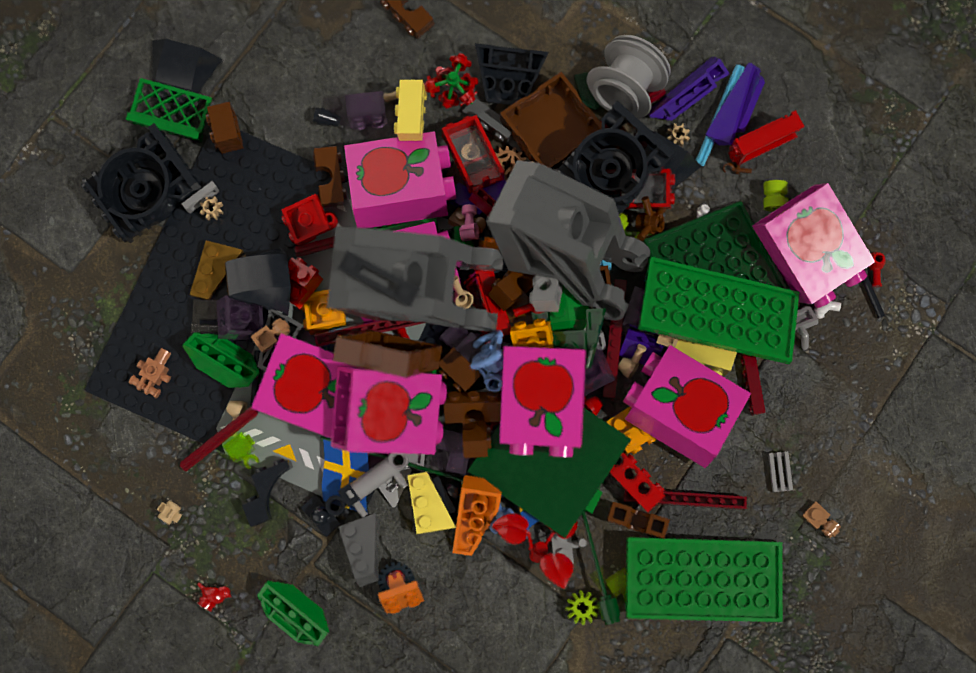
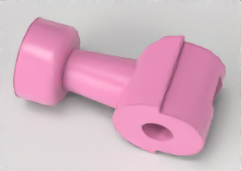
[459,204,480,242]

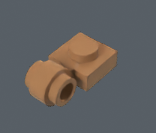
[448,207,486,234]
[251,318,290,353]
[802,501,841,539]

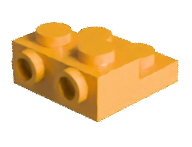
[302,289,347,335]
[510,318,554,348]
[606,406,657,455]

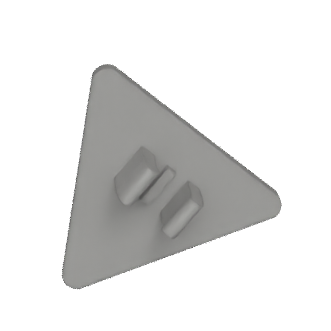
[378,467,412,507]

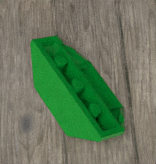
[549,285,590,332]
[183,332,260,388]
[257,581,329,646]

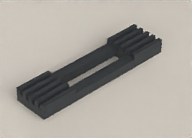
[338,250,420,307]

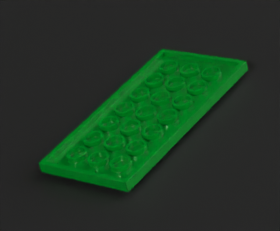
[638,257,799,365]
[626,538,783,622]

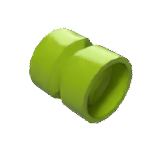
[763,180,788,212]

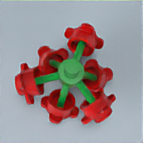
[424,53,478,108]

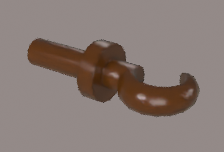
[723,162,752,174]

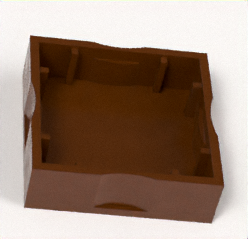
[500,72,602,170]
[333,330,442,378]

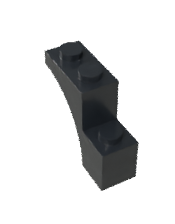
[242,458,293,527]

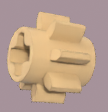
[667,123,690,147]
[200,196,223,221]
[157,500,182,525]

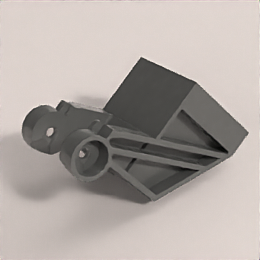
[487,160,650,320]
[327,227,503,331]

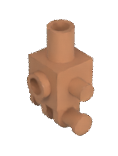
[129,348,171,398]

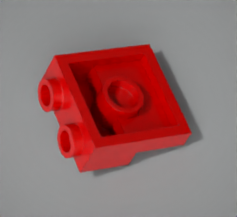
[282,194,331,246]
[288,257,324,309]

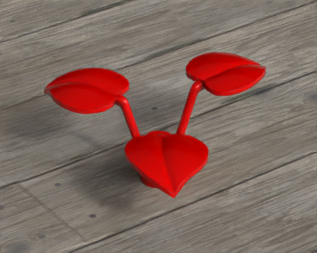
[492,514,578,589]

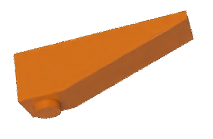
[452,475,502,556]

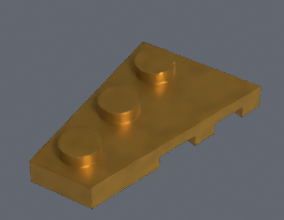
[190,240,244,301]

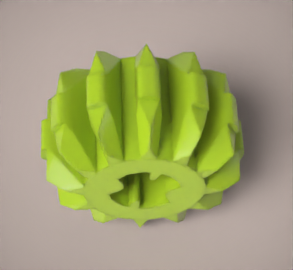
[565,591,599,625]

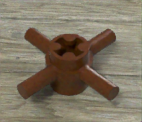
[635,196,666,241]

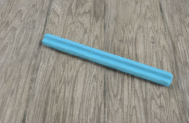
[696,64,745,166]

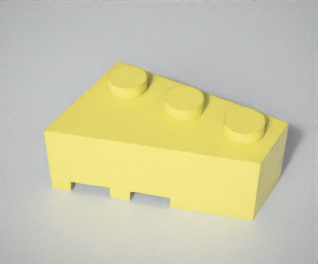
[394,80,427,141]
[675,339,737,376]
[408,472,456,535]

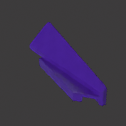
[647,56,729,120]
[706,63,765,146]

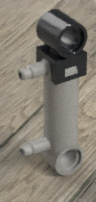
[325,453,409,517]

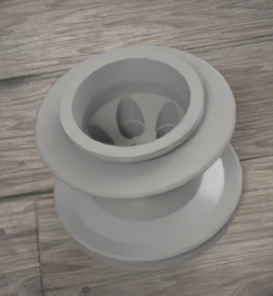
[587,35,671,118]

